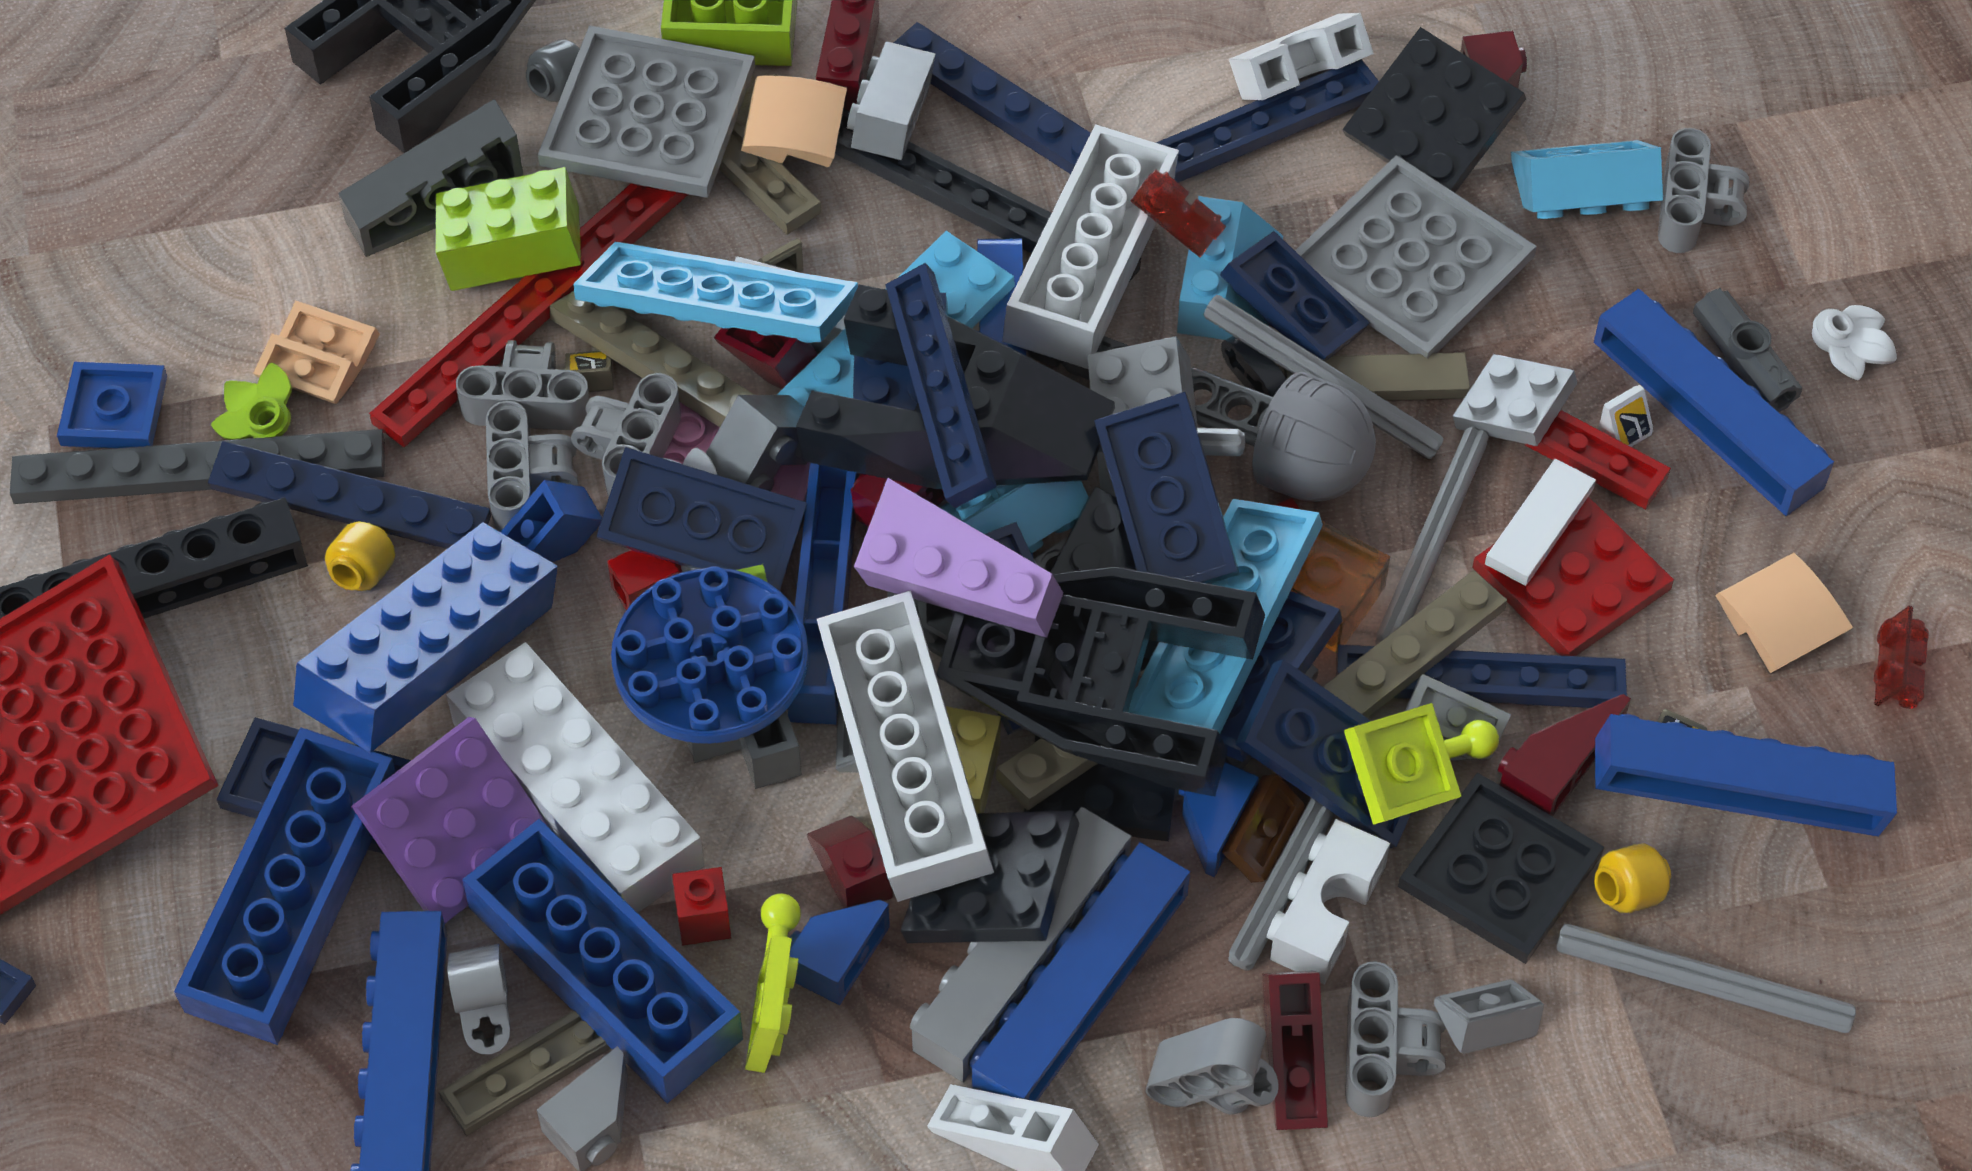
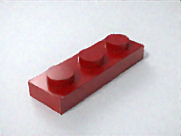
[1525,410,1671,510]

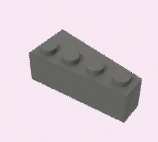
[338,99,523,257]

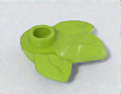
[211,363,292,440]

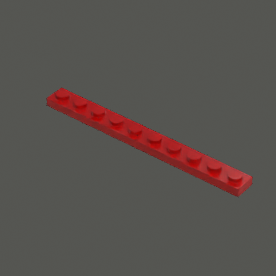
[369,183,689,447]

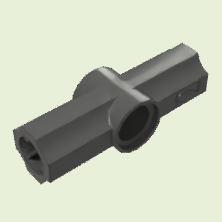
[1693,288,1802,412]

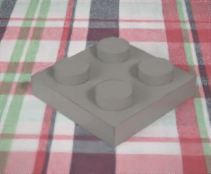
[1453,354,1577,446]

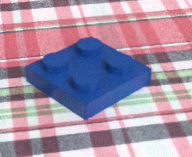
[57,362,167,448]

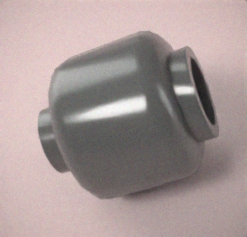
[526,39,580,102]

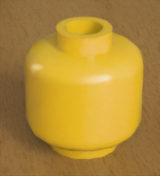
[325,521,396,591]
[1594,843,1671,913]

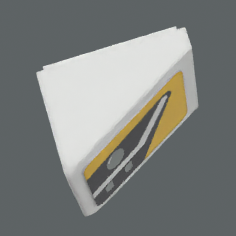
[1598,385,1653,447]

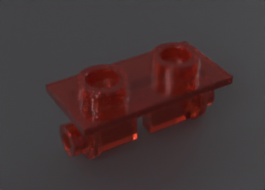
[1130,169,1226,258]
[1873,605,1929,709]

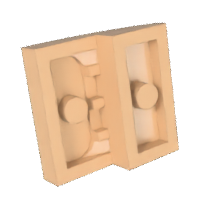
[741,75,847,167]
[253,300,380,404]
[1715,553,1853,673]

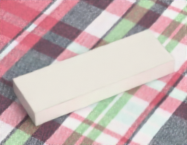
[1485,459,1596,586]

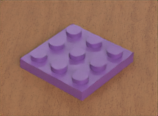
[351,717,550,923]

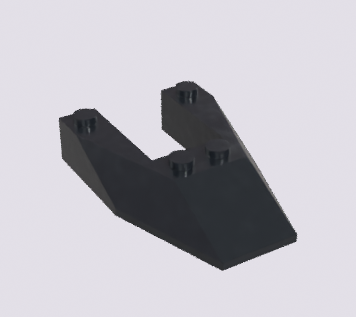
[284,0,536,153]
[796,284,1115,489]
[936,567,1265,797]

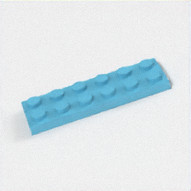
[777,231,1015,407]
[573,242,858,343]
[1128,499,1323,734]

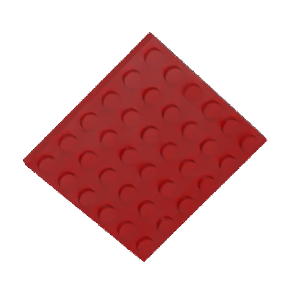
[0,554,219,915]

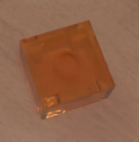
[1291,521,1391,653]

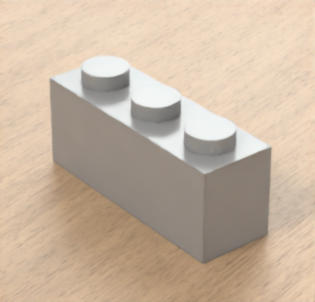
[847,41,936,160]

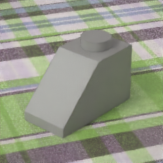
[537,1046,628,1171]

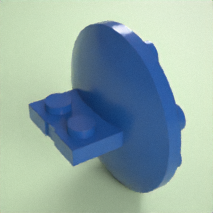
[611,566,808,744]

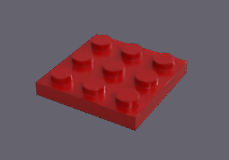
[1472,497,1674,656]

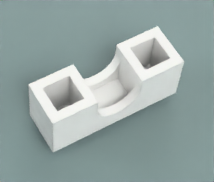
[1229,13,1374,100]
[1267,819,1390,985]

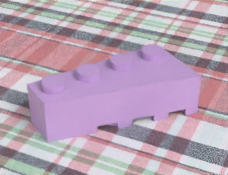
[854,478,1063,638]

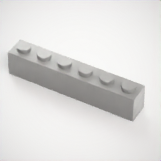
[910,807,1131,1082]

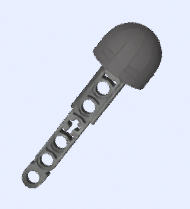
[1027,336,1376,502]

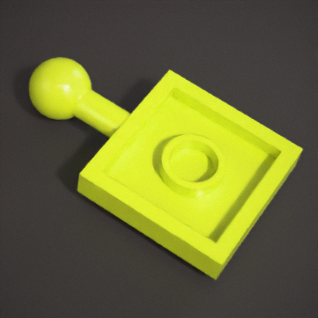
[1344,703,1499,825]
[745,893,801,1073]

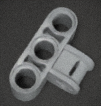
[1658,128,1750,253]
[456,340,590,430]
[571,373,681,497]
[486,401,578,532]
[447,944,510,1054]
[1345,961,1446,1117]
[1145,1018,1279,1115]

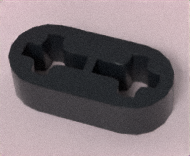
[1221,336,1286,397]

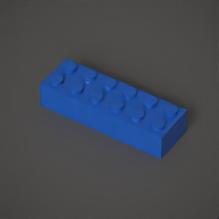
[293,522,558,753]
[174,727,396,1045]
[462,819,743,1104]

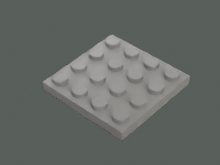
[538,26,755,198]
[1295,155,1537,358]

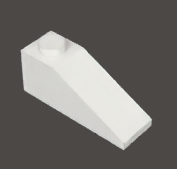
[927,1084,1099,1171]

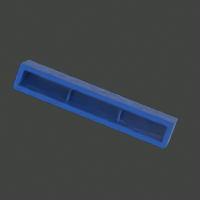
[1594,289,1834,516]
[787,463,859,725]
[1595,714,1897,837]
[969,842,1190,1102]
[350,911,448,1171]

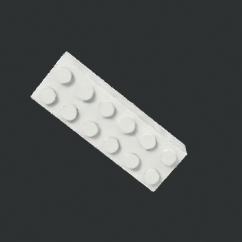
[1002,124,1179,369]
[817,591,994,902]
[446,642,704,913]

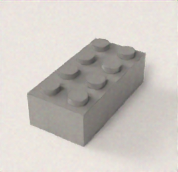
[1087,336,1198,497]

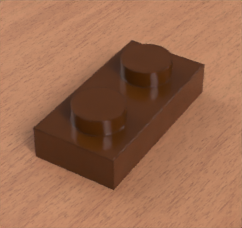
[1222,774,1305,883]

